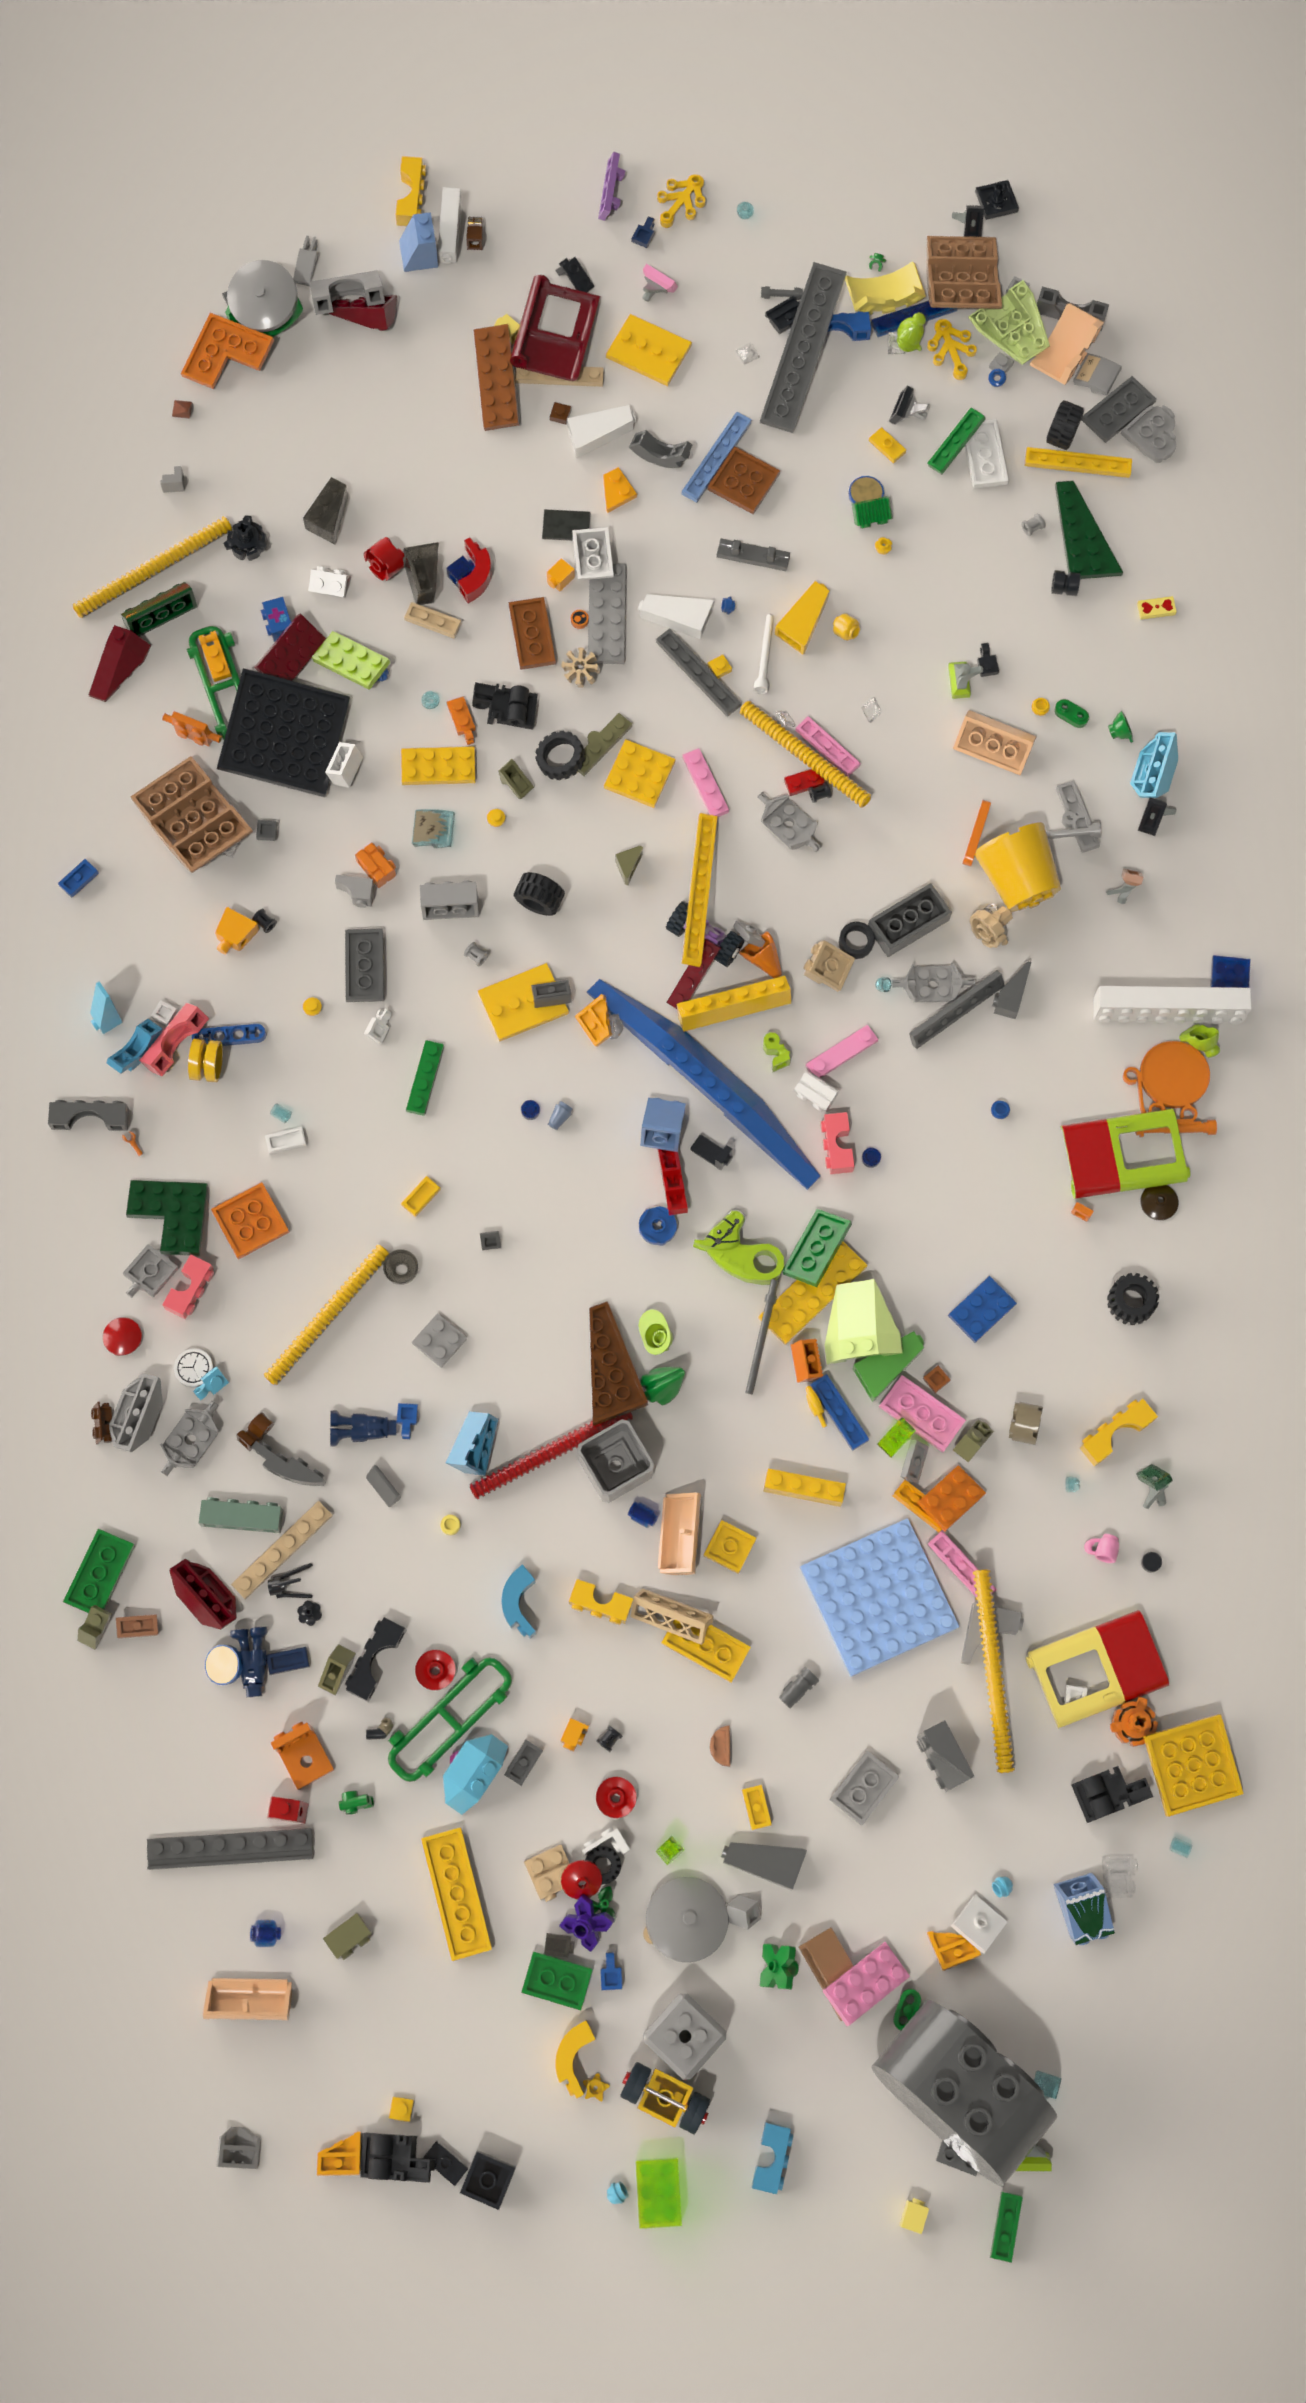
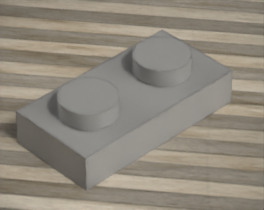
[900,1440,929,1484]

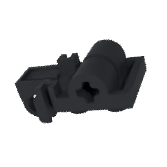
[472,682,538,730]
[1071,1766,1154,1823]
[360,2133,436,2183]

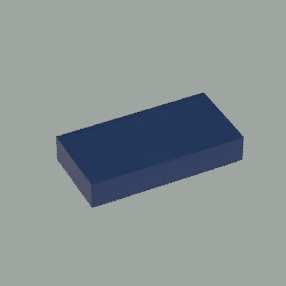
[266,1647,310,1675]

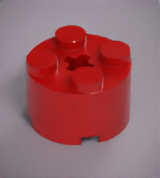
[364,537,405,581]

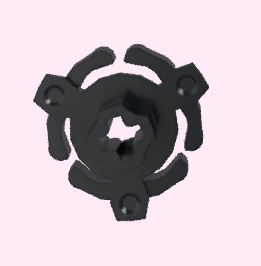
[224,515,267,561]

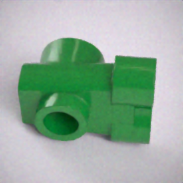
[339,1791,374,1815]

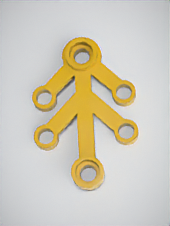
[657,174,705,228]
[927,319,977,380]

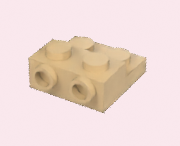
[803,940,855,992]
[524,1844,570,1902]

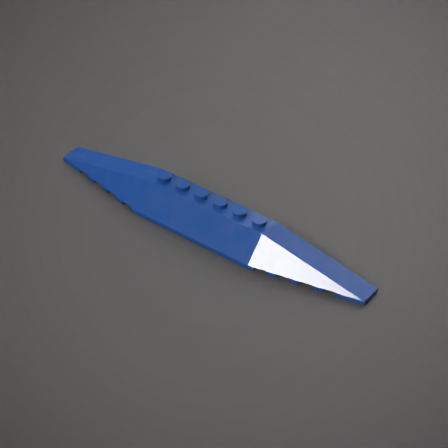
[587,979,820,1190]

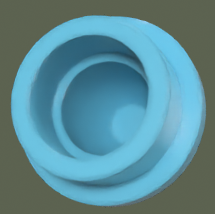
[992,1877,1013,1898]
[607,2182,628,2204]

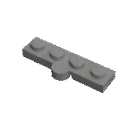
[1056,780,1100,853]

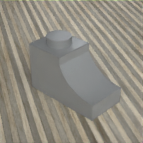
[335,875,374,908]

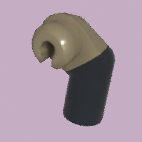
[366,1718,393,1740]

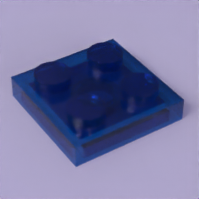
[1210,955,1250,988]

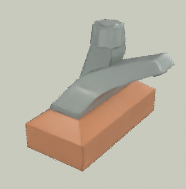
[1106,869,1143,904]

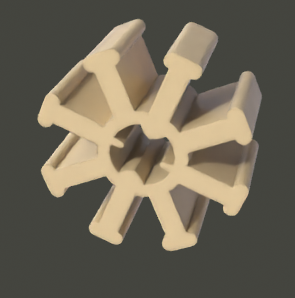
[561,647,600,688]

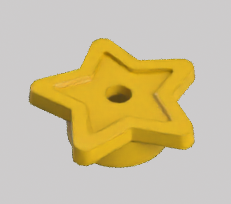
[583,2073,610,2102]

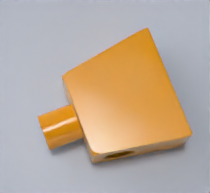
[215,907,259,955]

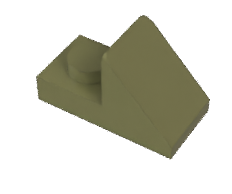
[498,759,534,799]
[77,1605,112,1650]

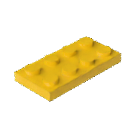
[401,747,475,785]
[661,1620,751,1683]

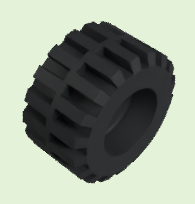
[1046,400,1084,450]
[513,872,565,916]
[1107,1273,1159,1325]

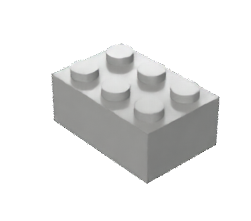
[420,880,479,920]

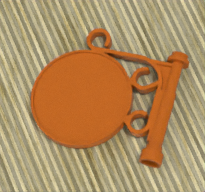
[1123,1041,1217,1137]

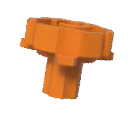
[1110,1697,1158,1747]

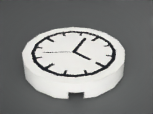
[174,1348,214,1388]

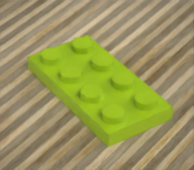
[311,631,391,690]

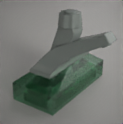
[1136,1464,1173,1509]

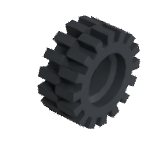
[585,1846,621,1885]

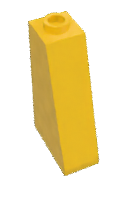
[775,581,829,654]

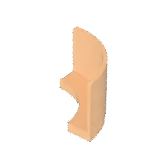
[1030,303,1104,385]

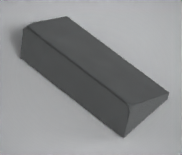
[531,980,572,1008]
[366,1465,401,1507]

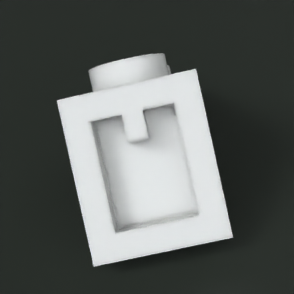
[582,1827,630,1855]

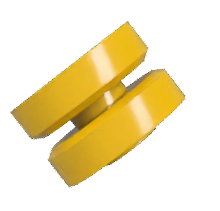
[188,1039,223,1082]

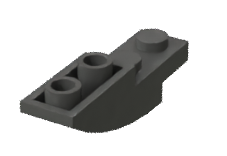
[251,1441,326,1486]

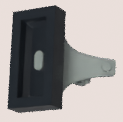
[952,205,984,237]
[1138,797,1177,836]

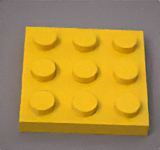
[604,739,676,808]

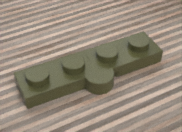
[578,713,632,776]

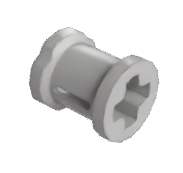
[1021,513,1045,536]
[464,942,489,966]

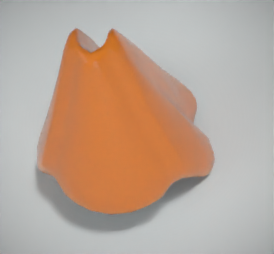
[739,931,782,978]

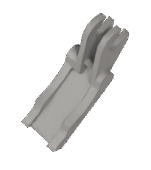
[293,236,317,287]

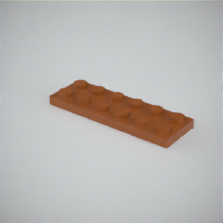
[474,324,519,431]

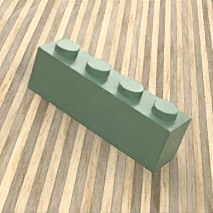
[198,1497,283,1533]

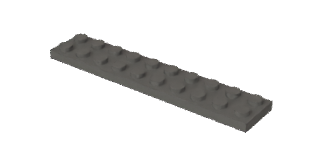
[760,262,847,433]

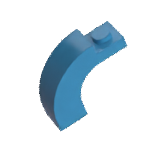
[501,1564,536,1639]

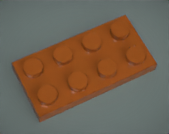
[508,597,556,670]

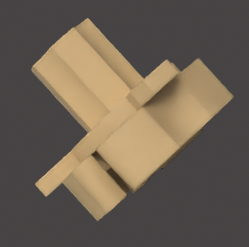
[969,906,1013,948]

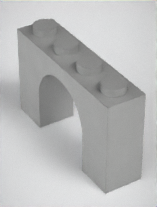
[309,270,385,315]

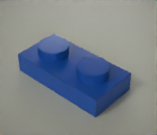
[58,859,99,898]

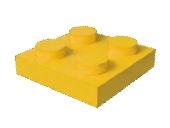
[703,1520,757,1574]

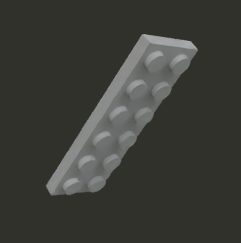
[588,564,626,664]

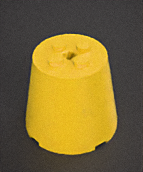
[975,822,1061,912]

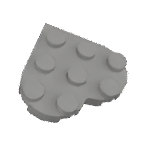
[1121,405,1176,463]

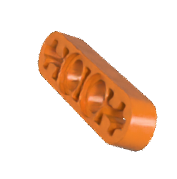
[962,800,991,867]

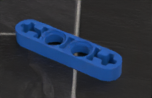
[192,1024,266,1046]

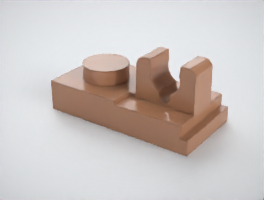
[116,1614,158,1639]

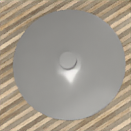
[227,260,298,332]
[646,1877,728,1963]

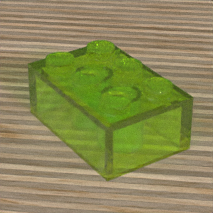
[635,2157,682,2229]

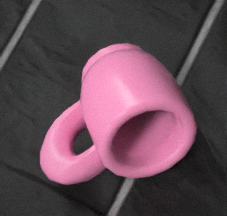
[1084,1534,1119,1563]

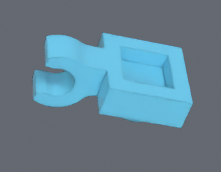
[193,1367,229,1400]

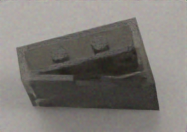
[303,477,348,545]
[403,542,439,605]

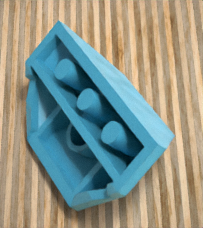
[1130,732,1178,798]
[443,1734,508,1815]

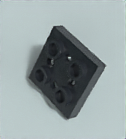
[975,180,1019,220]

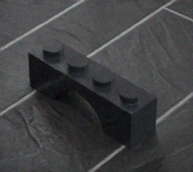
[345,1617,407,1703]

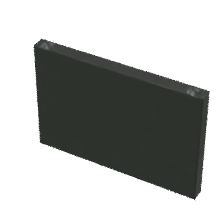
[542,509,590,541]

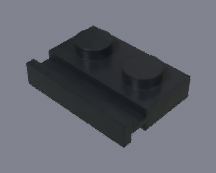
[765,295,799,334]

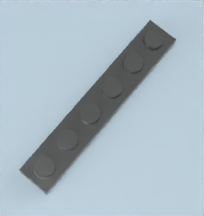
[656,628,741,717]
[909,970,1005,1049]

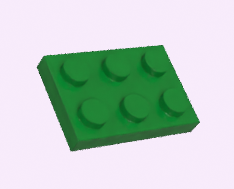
[521,1951,593,2011]

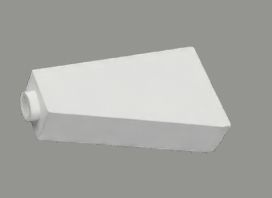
[438,187,462,263]
[567,405,636,458]
[638,594,714,639]

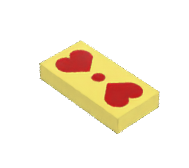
[1137,596,1177,620]

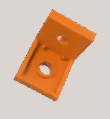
[270,1722,334,1790]

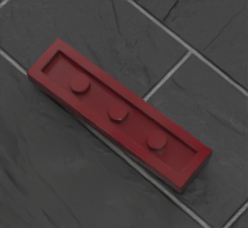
[666,938,722,1009]

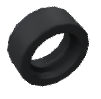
[838,921,875,959]

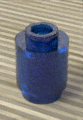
[627,1501,658,1528]

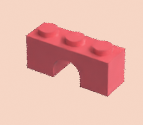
[820,1112,854,1174]
[162,1254,214,1319]

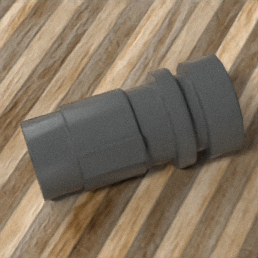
[779,1667,819,1709]

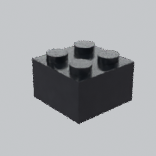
[460,2150,516,2210]

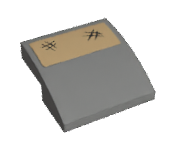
[1073,353,1122,395]

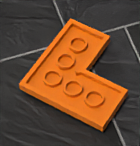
[181,313,274,389]

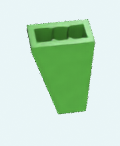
[852,1331,924,1402]

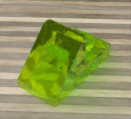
[877,1417,916,1458]

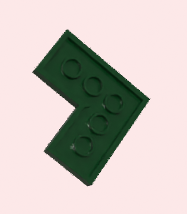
[126,1180,208,1256]

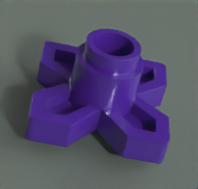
[559,1894,615,1952]

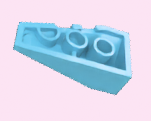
[90,981,123,1034]

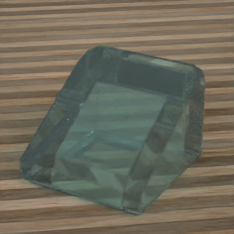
[1034,2071,1062,2099]

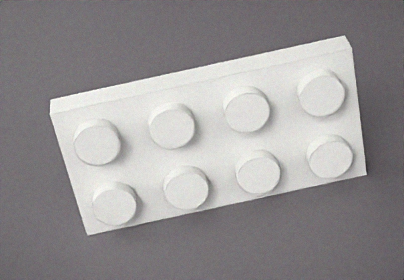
[965,419,1009,489]

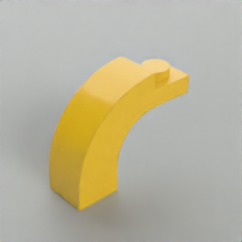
[555,2020,596,2099]

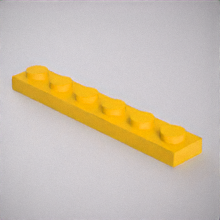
[1025,447,1132,478]

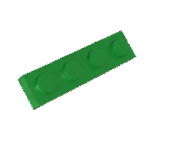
[927,408,986,475]
[406,1040,444,1116]

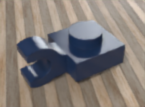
[631,216,655,248]

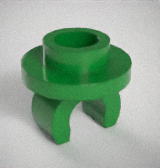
[869,253,886,272]

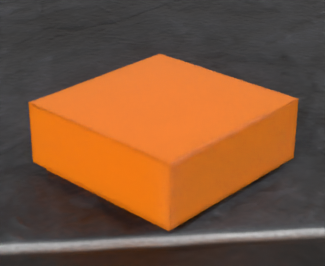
[1071,1202,1094,1222]

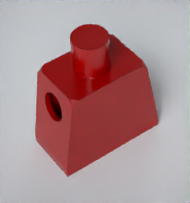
[267,1796,309,1824]

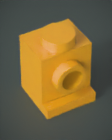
[560,1718,589,1752]

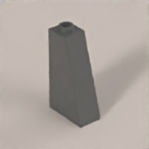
[721,1842,807,1891]

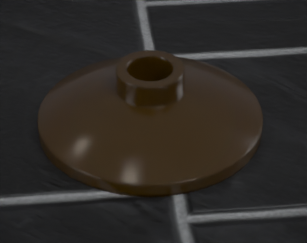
[1140,1185,1179,1220]

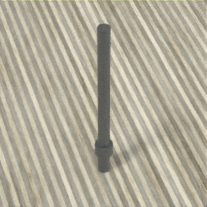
[745,1279,779,1395]

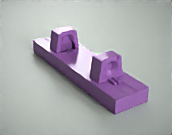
[598,152,625,221]

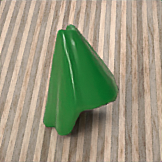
[640,1367,685,1405]

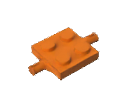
[162,711,222,746]

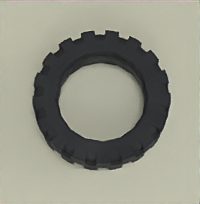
[535,730,586,780]

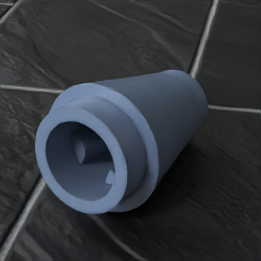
[547,1101,573,1130]

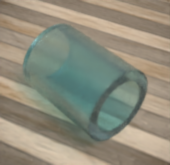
[270,1103,292,1123]
[1169,1837,1192,1858]

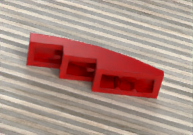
[657,1149,688,1215]

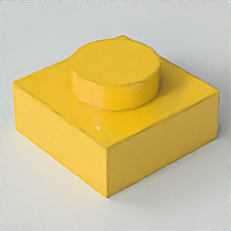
[707,654,732,679]
[389,2096,414,2122]

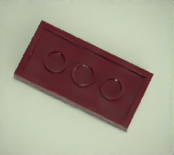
[254,613,326,681]

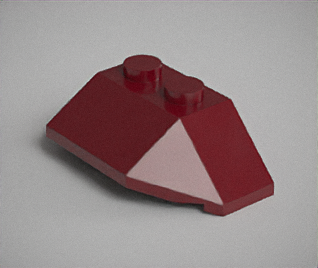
[169,1559,237,1630]

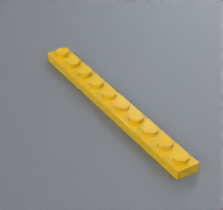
[681,813,717,967]

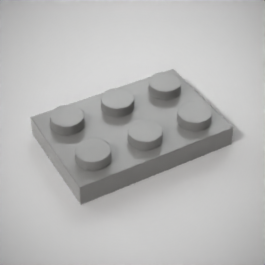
[830,1751,899,1826]

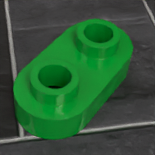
[1054,699,1089,728]
[893,1989,921,2030]

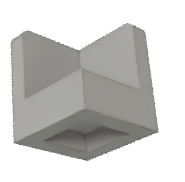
[160,466,184,492]
[726,1895,761,1929]

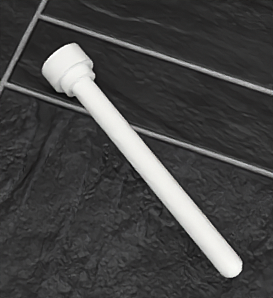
[753,614,774,694]

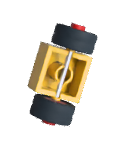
[620,2062,710,2135]

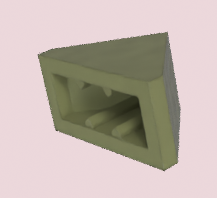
[615,846,643,885]

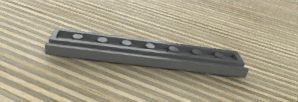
[147,1828,313,1870]

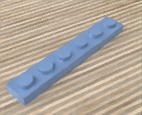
[682,411,752,503]

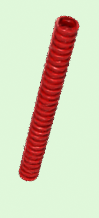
[469,1412,633,1500]

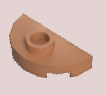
[709,1725,730,1767]

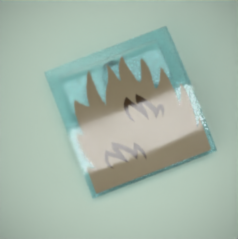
[412,809,455,848]

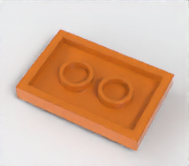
[917,1465,986,1532]

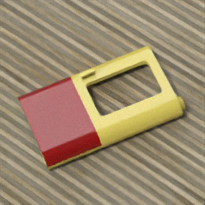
[1025,1610,1169,1729]

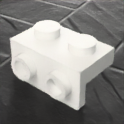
[308,566,349,597]

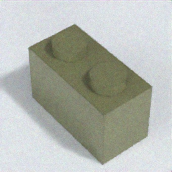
[323,1913,372,1960]

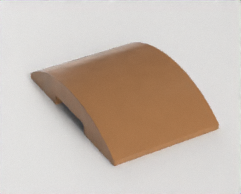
[927,236,1002,309]
[130,756,253,873]

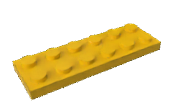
[758,1242,868,1345]
[421,1827,492,1961]

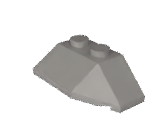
[109,1373,163,1452]

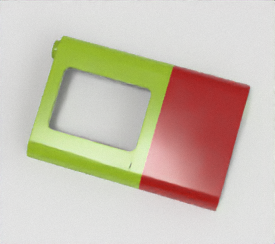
[1060,1109,1191,1199]

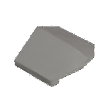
[216,2127,260,2169]

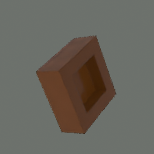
[549,402,571,425]

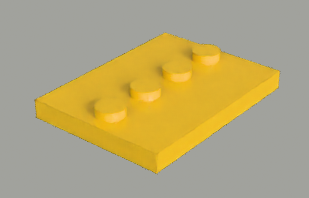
[606,314,692,386]
[478,963,569,1042]

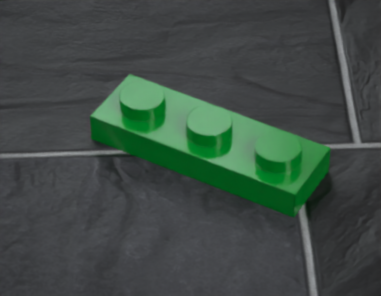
[990,2191,1023,2263]

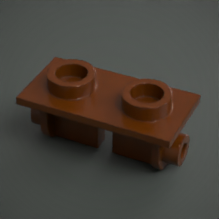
[91,1402,112,1445]

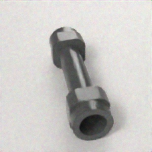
[761,286,803,300]

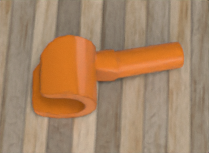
[122,1131,143,1156]

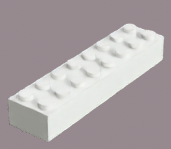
[1093,986,1251,1024]

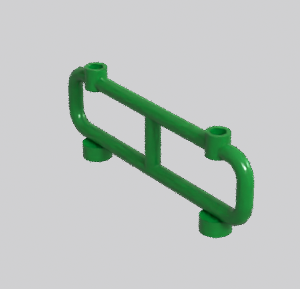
[187,626,240,740]
[388,1657,512,1782]

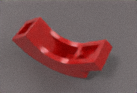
[458,537,491,603]

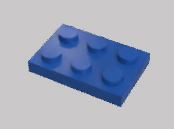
[948,1276,1017,1343]

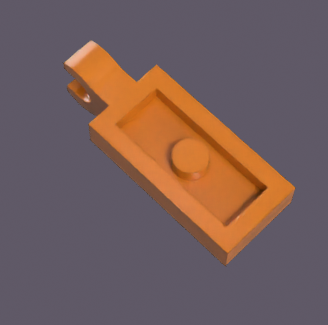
[446,696,475,745]

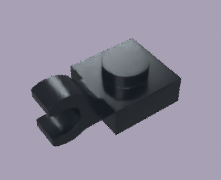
[977,643,999,677]

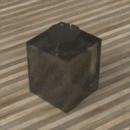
[544,1933,575,1958]

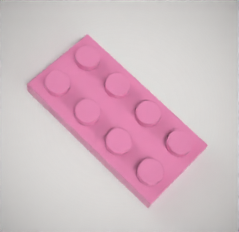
[879,1375,966,1453]
[823,1942,910,2026]

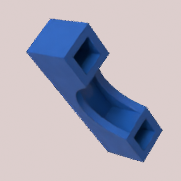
[828,311,871,341]

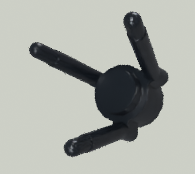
[268,1563,313,1599]

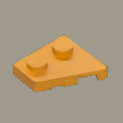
[603,467,637,513]
[317,2132,361,2176]

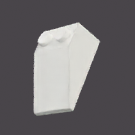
[572,527,614,581]

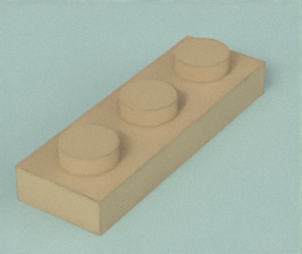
[404,602,461,639]

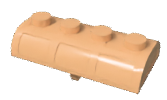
[658,1493,701,1575]
[203,1978,292,2021]

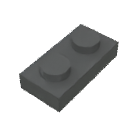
[504,1740,543,1786]

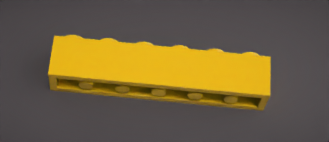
[677,976,791,1032]

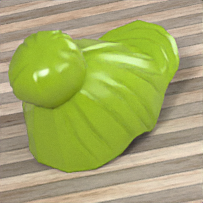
[897,313,926,352]
[1179,1024,1220,1058]

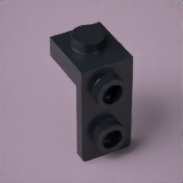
[556,257,594,293]
[690,1135,733,1170]

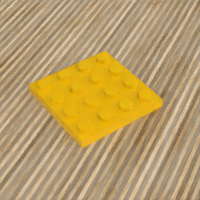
[1143,1714,1244,1817]

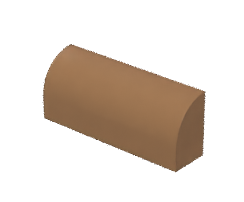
[798,1927,853,2021]

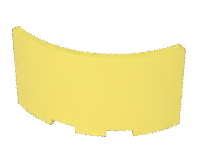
[845,262,926,315]

